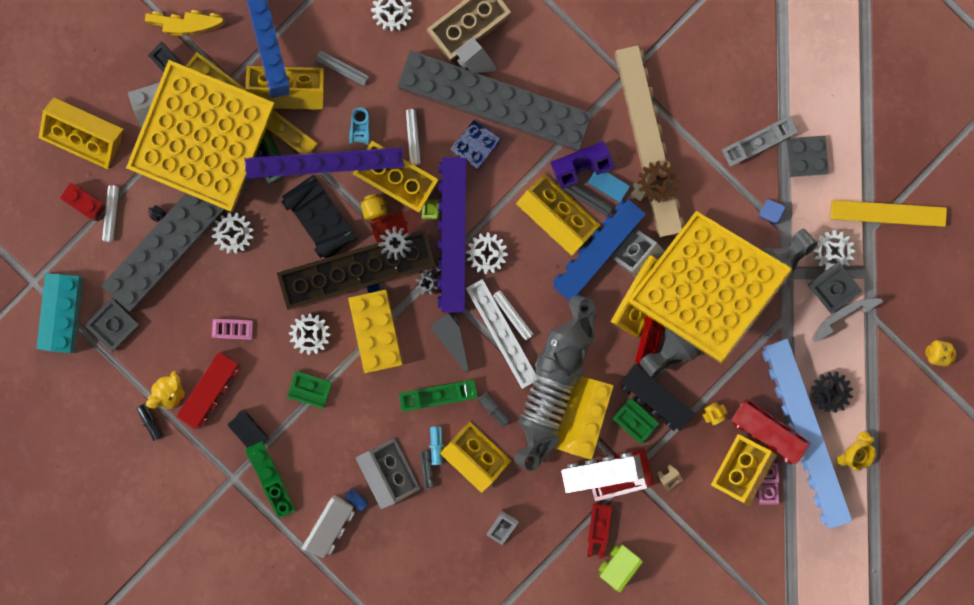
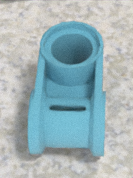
[349,107,370,145]

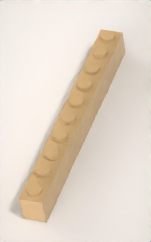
[615,45,685,238]

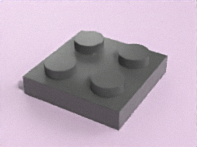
[786,136,829,177]
[808,261,862,314]
[85,298,140,352]

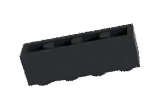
[619,364,695,431]

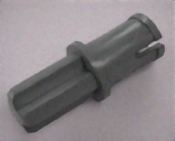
[478,392,510,427]

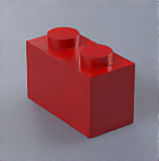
[60,182,106,221]

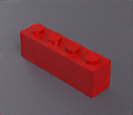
[176,352,240,429]
[731,399,811,465]

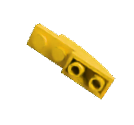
[145,10,226,36]

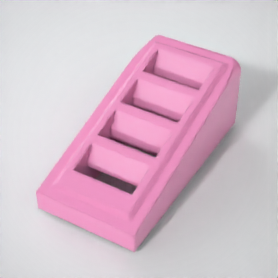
[212,319,253,340]

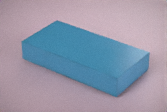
[587,171,630,203]

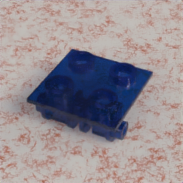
[450,120,501,170]

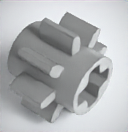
[415,273,438,295]

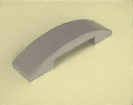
[722,115,798,167]
[812,298,883,342]

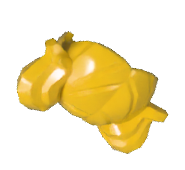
[146,371,185,409]
[835,431,876,471]

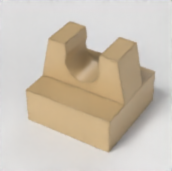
[657,465,683,492]

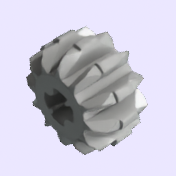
[379,227,412,260]

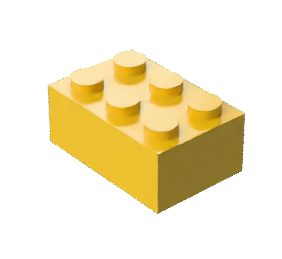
[711,434,777,506]

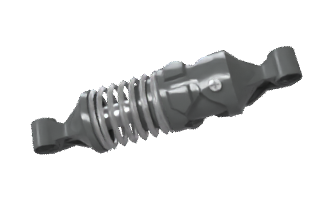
[515,295,596,471]

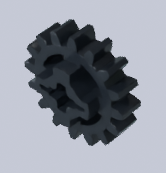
[810,371,853,413]

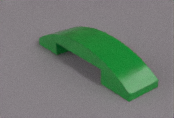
[398,379,477,412]

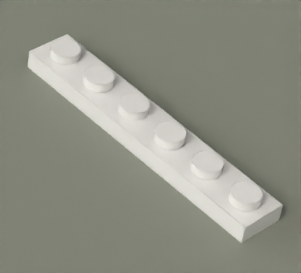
[466,279,537,389]

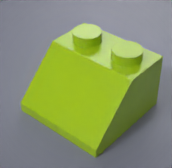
[598,543,643,593]

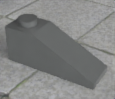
[430,313,469,372]

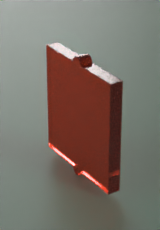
[370,210,409,243]

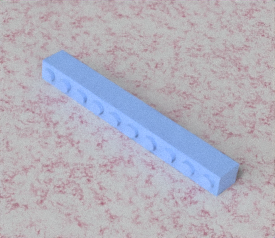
[762,339,852,529]

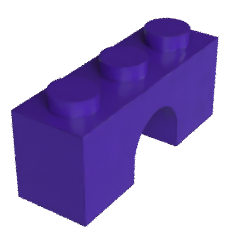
[550,141,614,189]

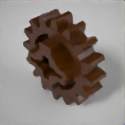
[637,161,680,203]

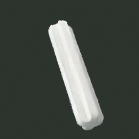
[406,109,420,166]
[102,185,119,242]
[493,291,533,340]

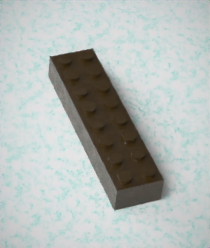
[277,229,436,310]

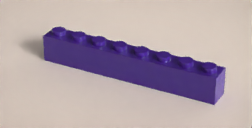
[244,147,403,178]
[438,158,466,312]

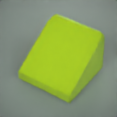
[422,200,442,220]

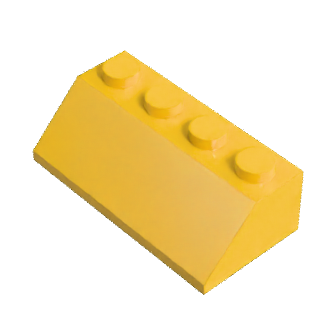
[245,66,324,110]
[39,98,123,169]
[352,141,439,213]
[516,173,600,256]
[555,376,613,460]

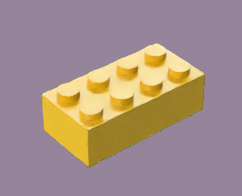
[348,290,403,373]

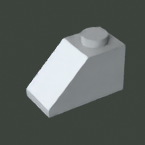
[455,37,497,73]

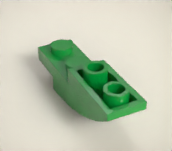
[245,441,296,519]

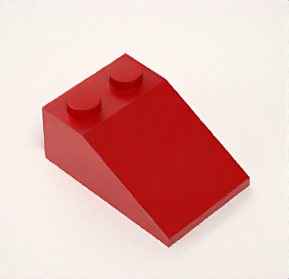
[591,448,655,501]

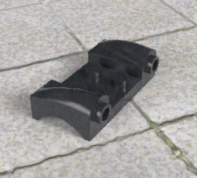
[281,174,358,258]

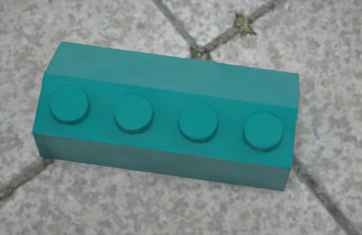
[36,273,84,353]

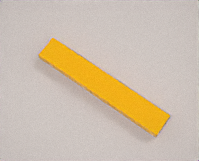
[830,200,947,227]

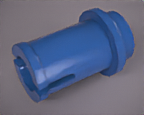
[344,487,369,512]

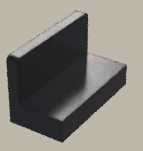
[228,409,269,448]

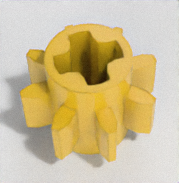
[702,402,727,425]

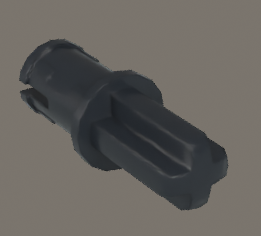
[136,403,164,441]

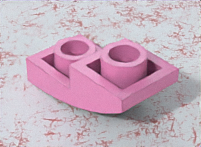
[758,464,779,505]

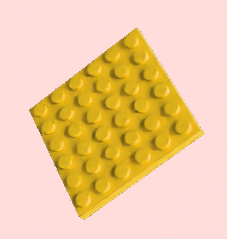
[126,60,276,212]
[627,211,792,364]

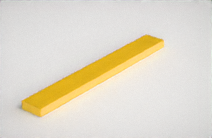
[186,52,318,154]

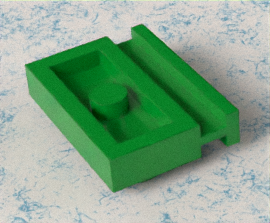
[287,371,332,409]
[612,398,659,444]

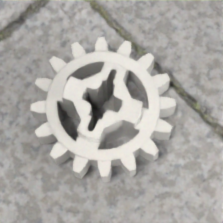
[371,0,413,32]
[212,213,254,254]
[813,230,855,271]
[466,232,508,274]
[289,313,331,355]

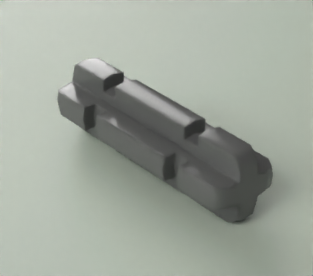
[419,451,434,489]

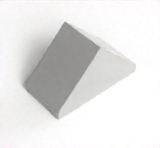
[486,510,518,545]

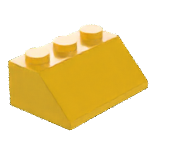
[440,421,511,493]

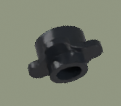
[148,205,166,223]

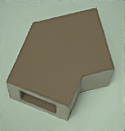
[630,183,645,202]

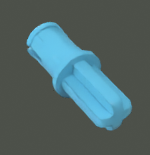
[429,426,444,465]

